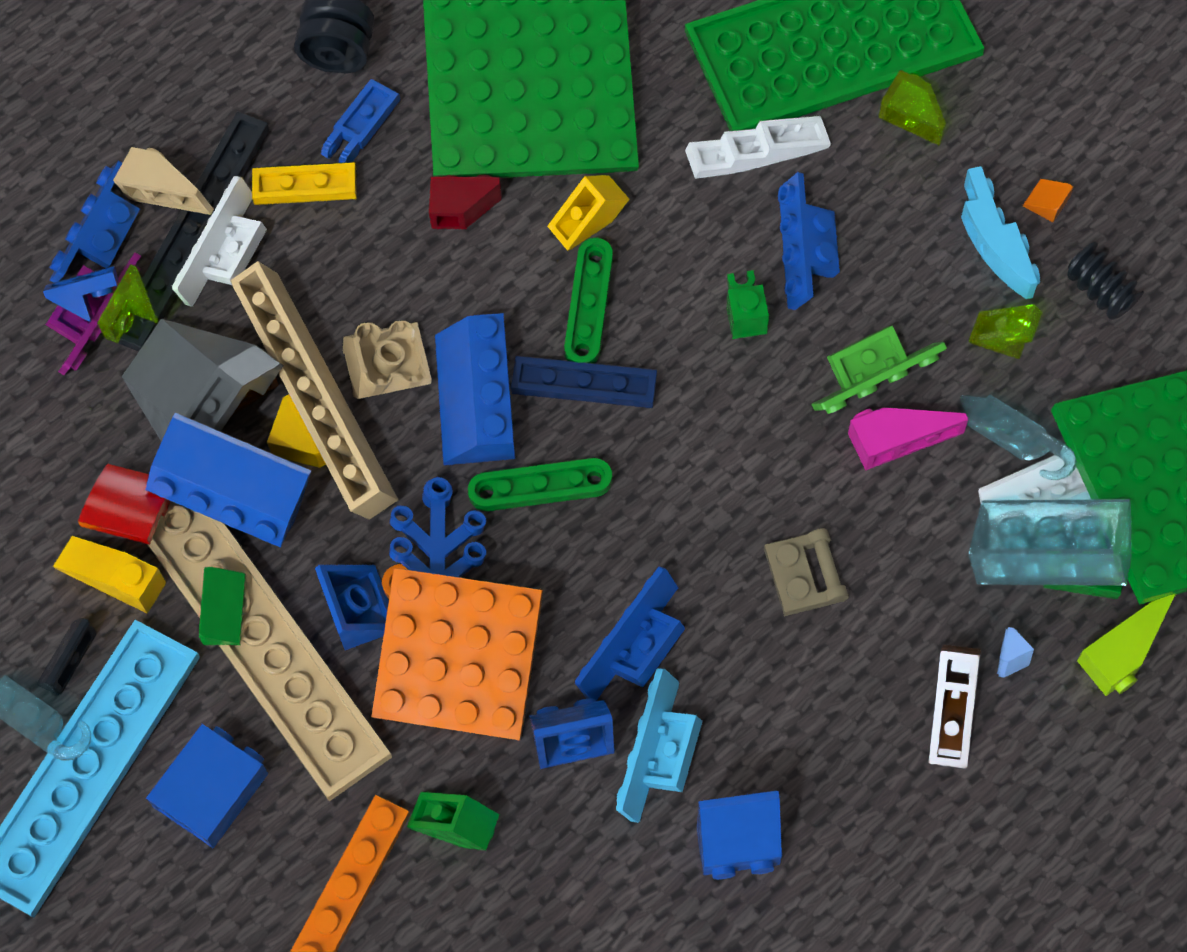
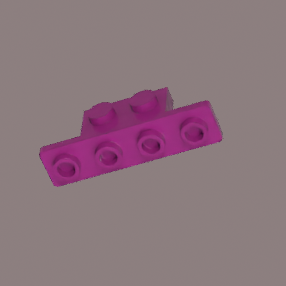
[45,252,141,375]

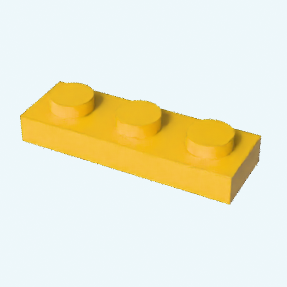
[252,162,357,205]

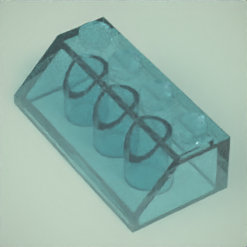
[968,499,1131,586]

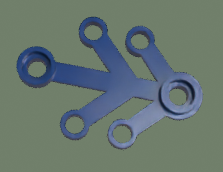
[389,477,486,577]

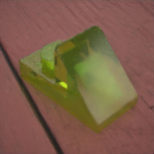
[97,264,159,343]
[969,304,1042,359]

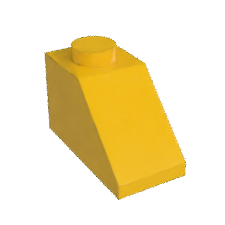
[547,175,630,251]

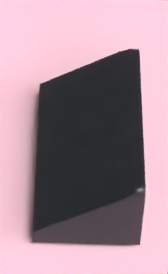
[37,618,96,696]

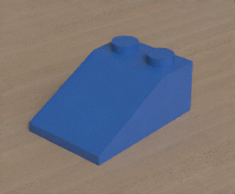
[530,698,614,769]
[697,791,782,880]

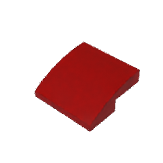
[78,464,171,545]

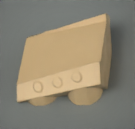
[343,321,431,399]

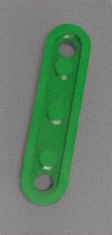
[564,238,613,364]
[468,458,612,511]

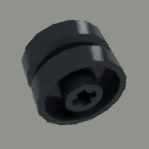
[294,0,374,74]

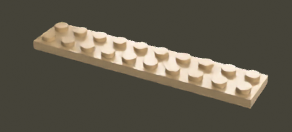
[147,501,392,801]

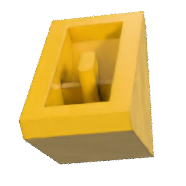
[267,394,326,468]

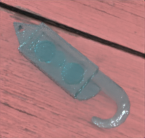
[960,394,1077,480]
[0,675,92,761]

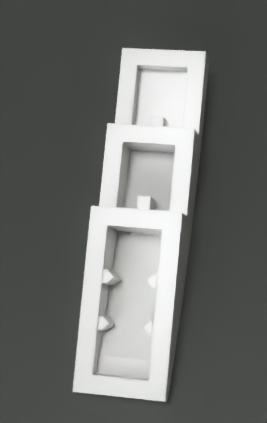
[685,116,831,179]

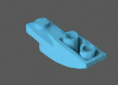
[961,166,1040,299]

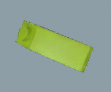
[1077,594,1175,696]

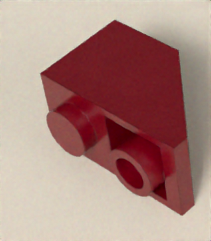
[429,175,502,229]

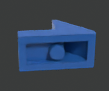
[43,266,119,322]

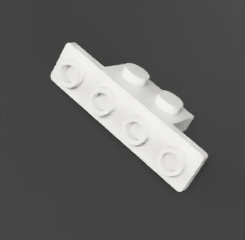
[172,176,267,307]
[978,449,1091,525]

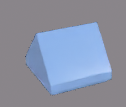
[997,627,1034,678]

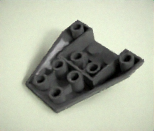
[122,319,284,442]

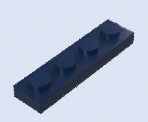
[511,356,657,408]

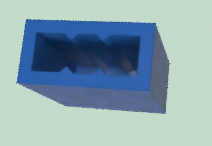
[146,724,268,848]

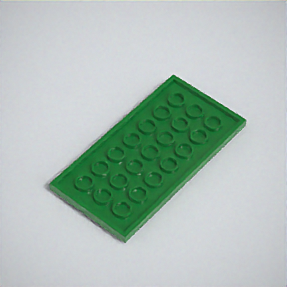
[685,0,985,131]

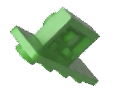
[812,326,947,414]

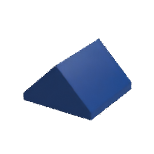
[315,565,389,650]

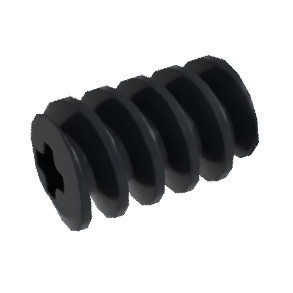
[1067,241,1144,320]

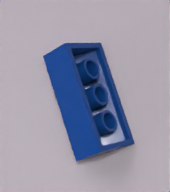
[435,313,515,465]
[145,413,311,548]

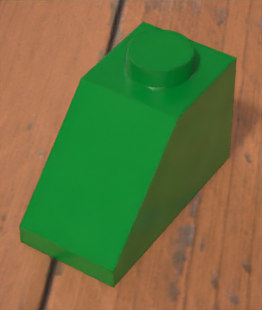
[407,792,500,850]

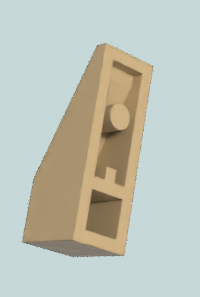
[113,147,214,215]

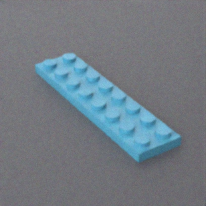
[0,620,200,918]

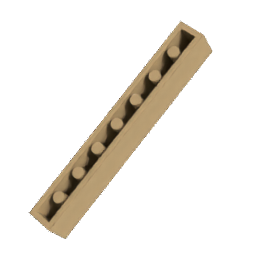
[230,261,398,520]

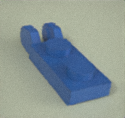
[321,79,400,163]

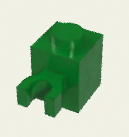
[726,270,769,339]

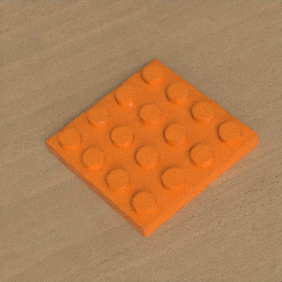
[371,568,543,740]

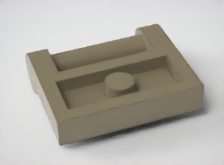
[764,528,849,616]

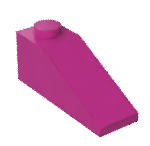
[848,408,968,470]

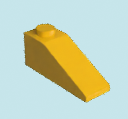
[53,536,166,614]

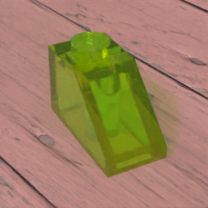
[879,70,946,146]

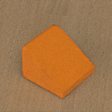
[1023,179,1074,222]

